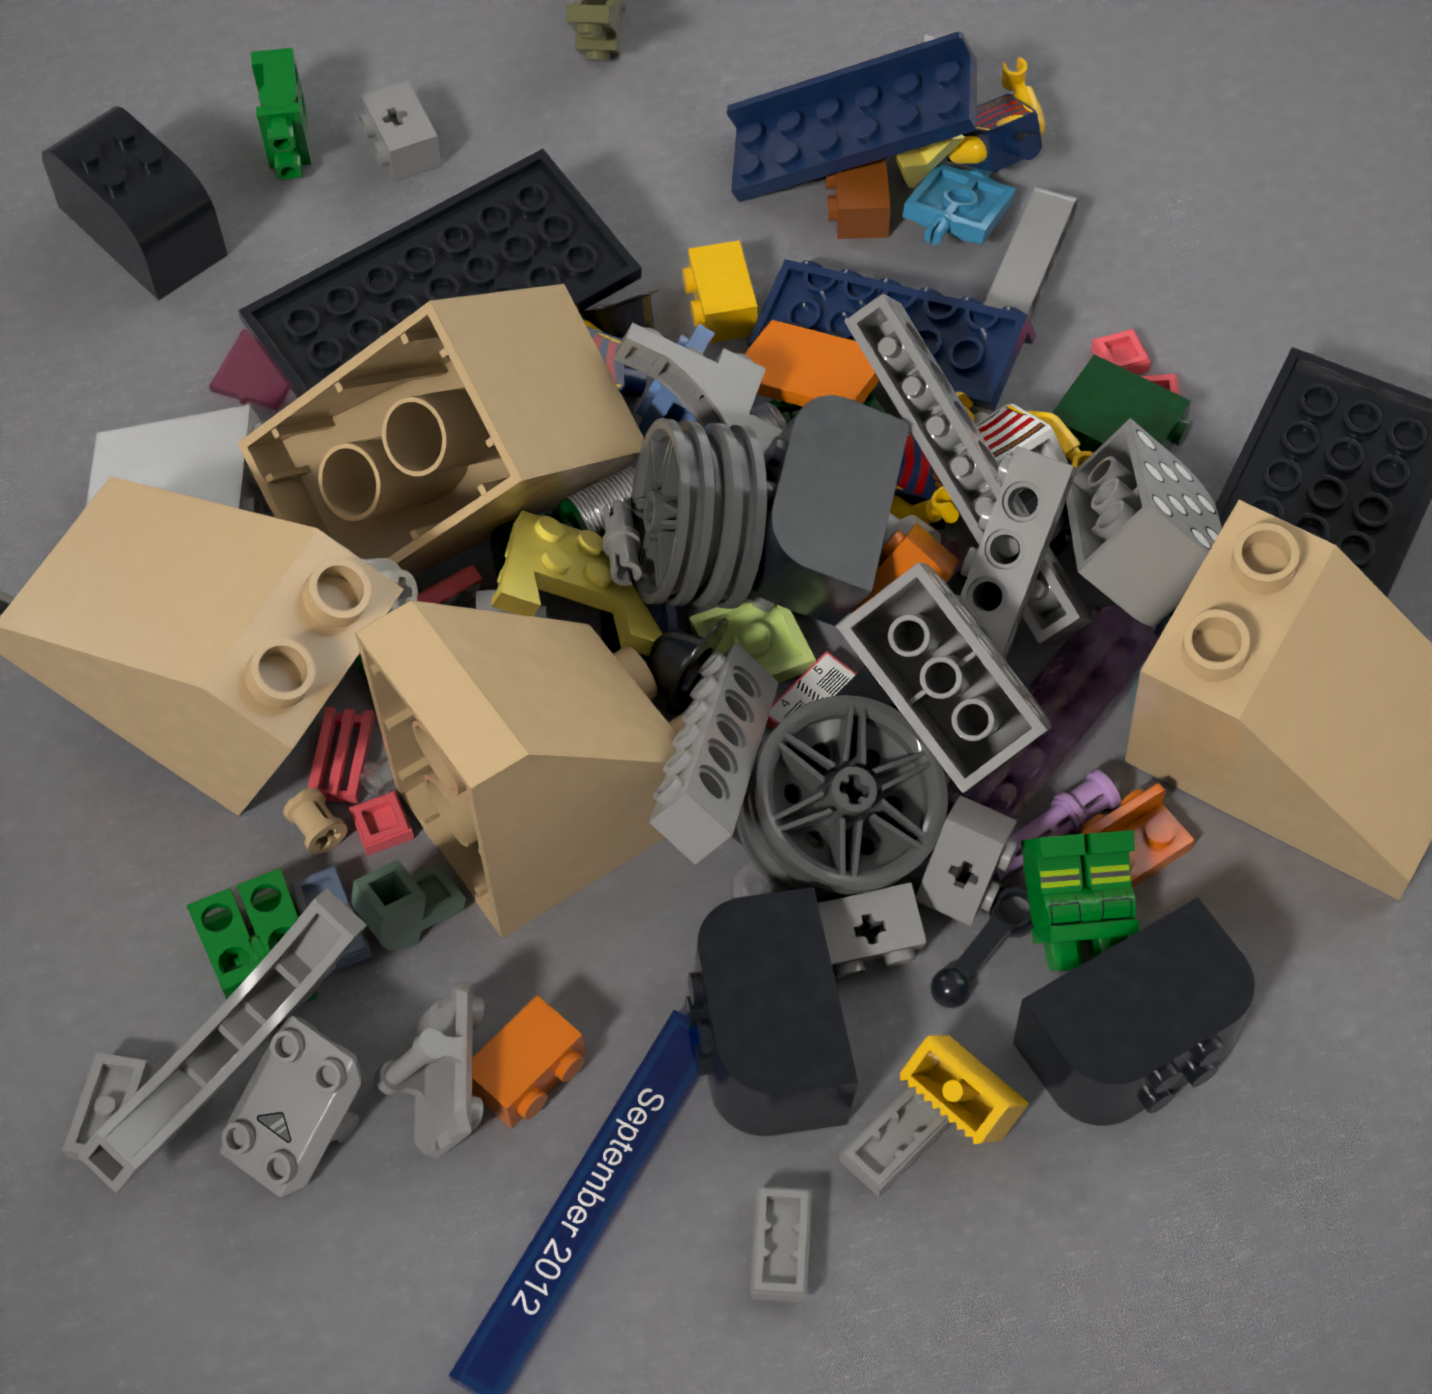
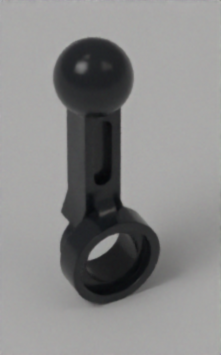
[930,884,1034,1008]

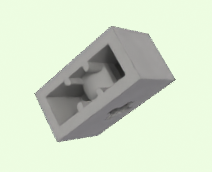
[359,80,442,181]
[915,795,1018,926]
[818,882,927,978]

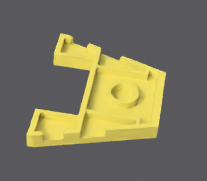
[491,510,662,656]

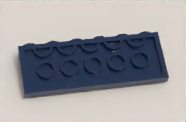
[727,31,977,202]
[747,259,1036,411]

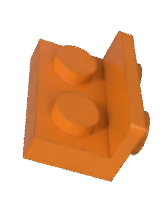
[1079,783,1195,888]

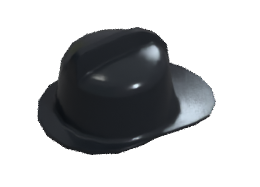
[579,289,659,340]
[647,618,729,716]

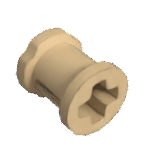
[283,788,348,855]

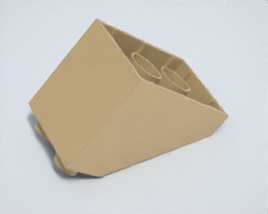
[237,284,644,576]
[0,476,404,816]
[1125,500,1432,901]
[355,600,684,938]

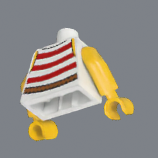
[974,404,1093,494]

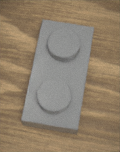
[62,1052,151,1161]

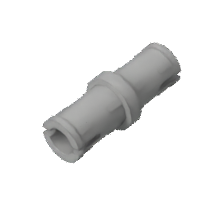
[602,500,642,586]

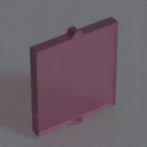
[209,329,290,411]

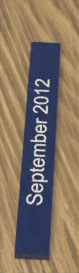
[449,1010,699,1394]

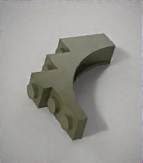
[566,0,626,62]

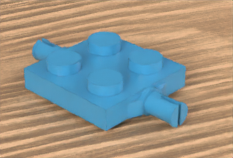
[903,163,1016,245]

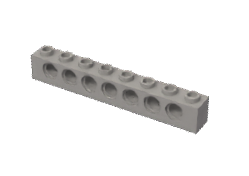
[844,294,1094,646]

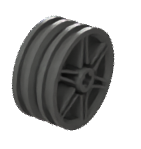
[631,418,767,609]
[736,695,948,903]

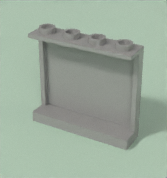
[86,404,265,515]

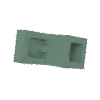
[352,859,466,950]

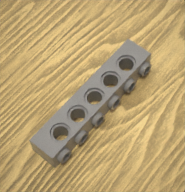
[955,446,1078,660]
[649,643,779,865]

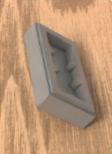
[839,1087,952,1197]
[751,1186,812,1303]

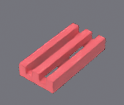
[307,707,376,804]

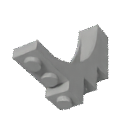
[614,323,783,612]

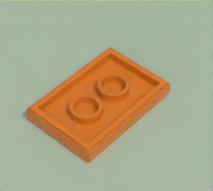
[744,320,880,407]

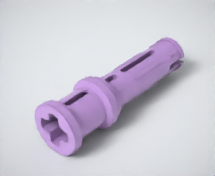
[993,769,1121,882]

